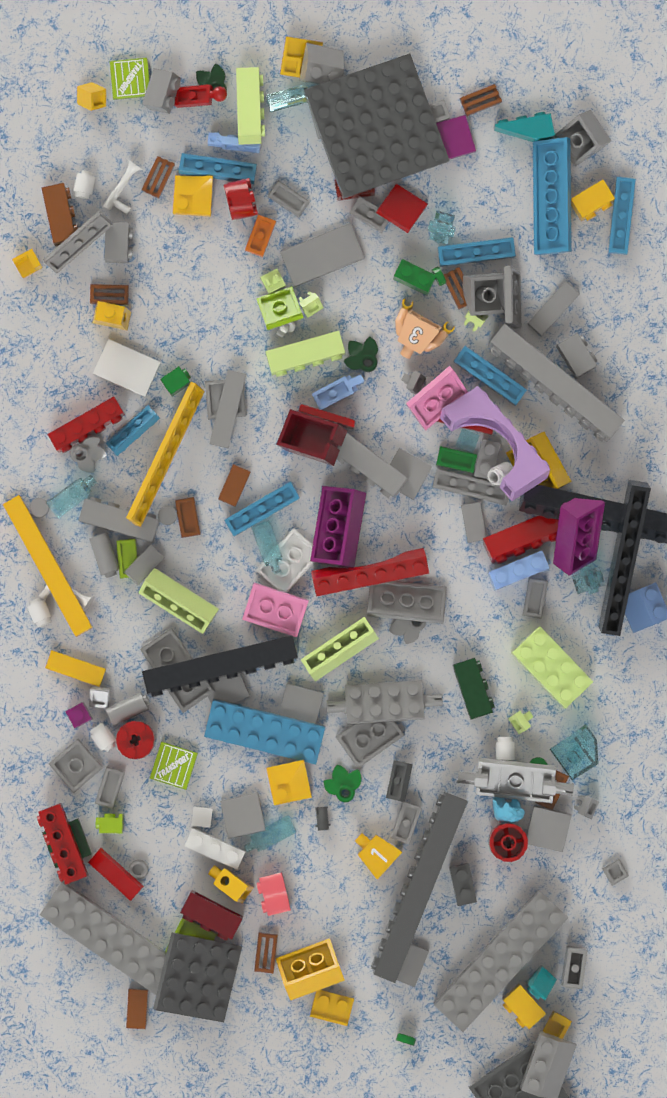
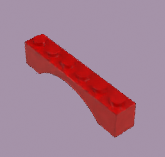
[311,548,429,597]

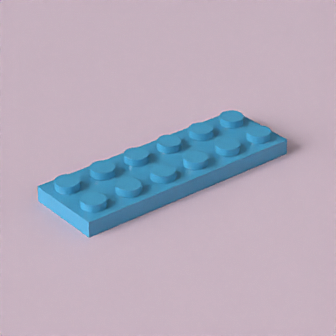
[533,137,572,255]
[204,699,325,765]

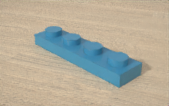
[179,153,257,184]
[608,177,636,255]
[438,237,516,267]
[454,346,527,406]
[224,482,300,537]

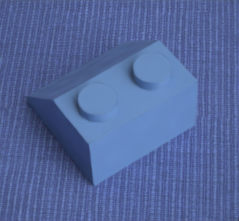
[625,582,667,633]

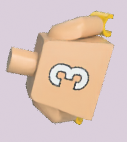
[395,298,455,359]

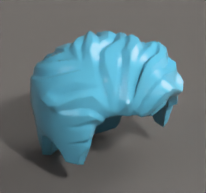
[492,797,525,824]

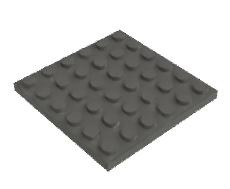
[303,53,449,199]

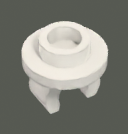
[276,322,295,338]

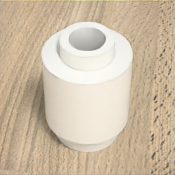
[73,170,96,200]
[487,462,513,485]
[27,598,52,628]
[90,723,116,752]
[495,737,515,761]

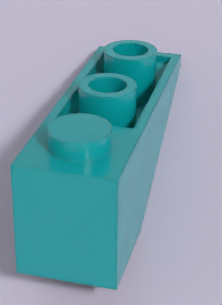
[494,112,555,142]
[526,965,557,1001]

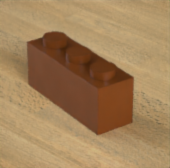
[41,183,78,246]

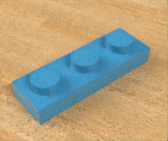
[106,405,160,456]

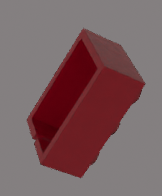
[276,409,348,466]
[180,890,244,941]

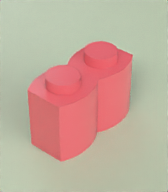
[256,872,291,916]

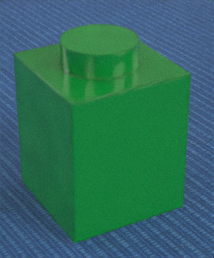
[160,366,191,397]

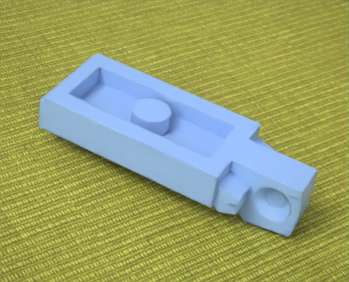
[208,132,261,153]
[312,374,364,410]

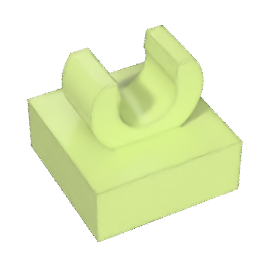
[260,269,286,294]
[299,291,323,318]
[464,311,489,331]
[508,711,533,734]

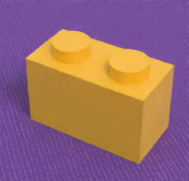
[571,179,615,221]
[502,983,546,1029]

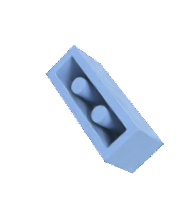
[487,551,549,591]

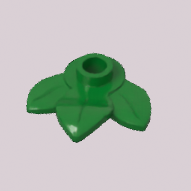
[323,765,361,803]

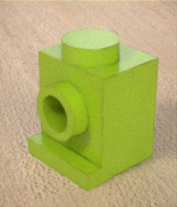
[95,813,124,834]

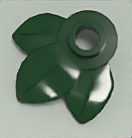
[196,64,227,91]
[344,337,378,372]

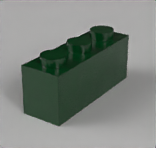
[452,658,495,720]

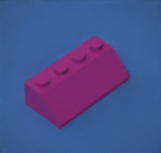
[310,486,366,568]
[553,498,605,576]

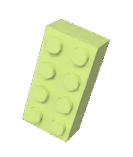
[511,626,593,709]

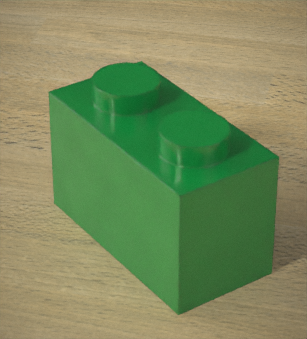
[393,259,436,296]

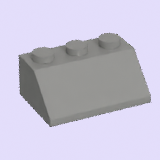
[520,1031,577,1098]

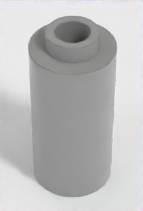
[89,533,119,578]
[106,692,151,726]

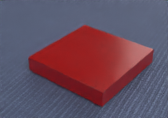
[376,183,428,233]

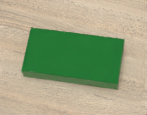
[436,446,477,473]

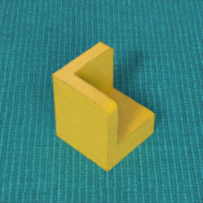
[77,82,106,111]
[12,248,43,278]
[543,1011,572,1039]

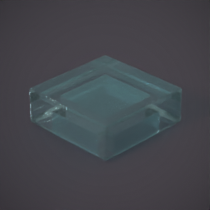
[455,429,480,453]

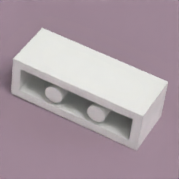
[185,828,246,870]

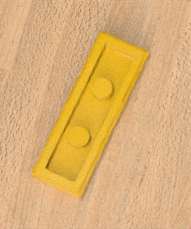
[45,650,106,687]

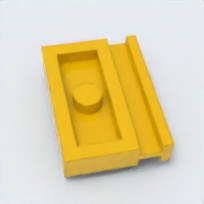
[310,990,354,1026]

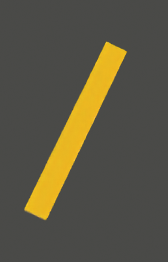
[126,382,205,527]
[3,495,93,637]

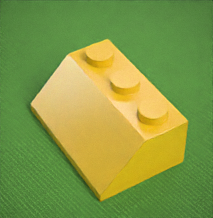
[506,432,572,489]
[275,938,345,1001]

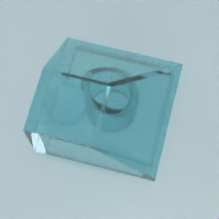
[550,724,599,780]

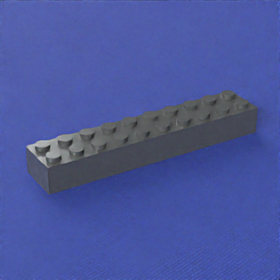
[371,792,468,983]

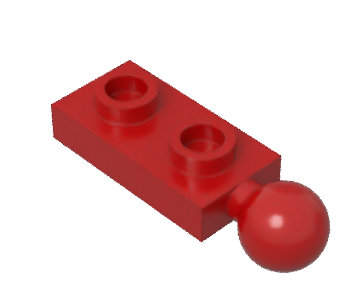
[174,85,227,108]

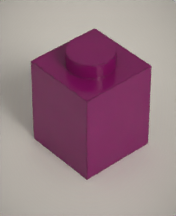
[65,702,93,728]

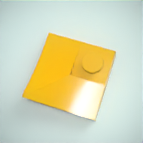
[280,36,323,78]
[173,175,213,217]
[266,760,312,805]

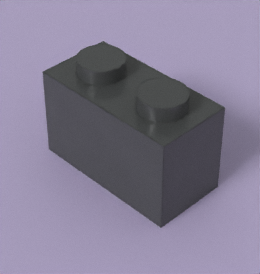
[449,863,477,906]

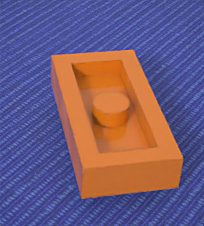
[245,214,276,257]

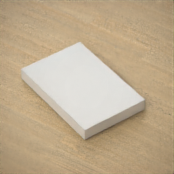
[93,339,161,397]
[255,528,314,593]

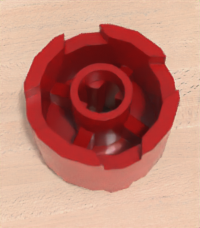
[224,178,258,220]
[116,721,156,759]
[488,823,528,862]

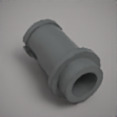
[315,806,331,831]

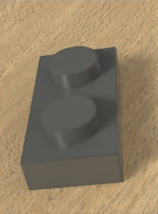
[386,760,413,802]

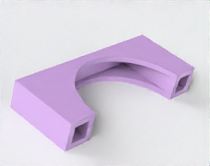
[440,386,550,501]

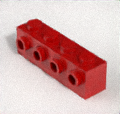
[47,396,125,453]
[483,515,559,564]
[37,803,89,885]

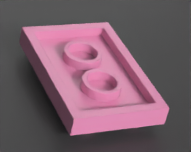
[406,366,468,430]
[242,582,309,637]

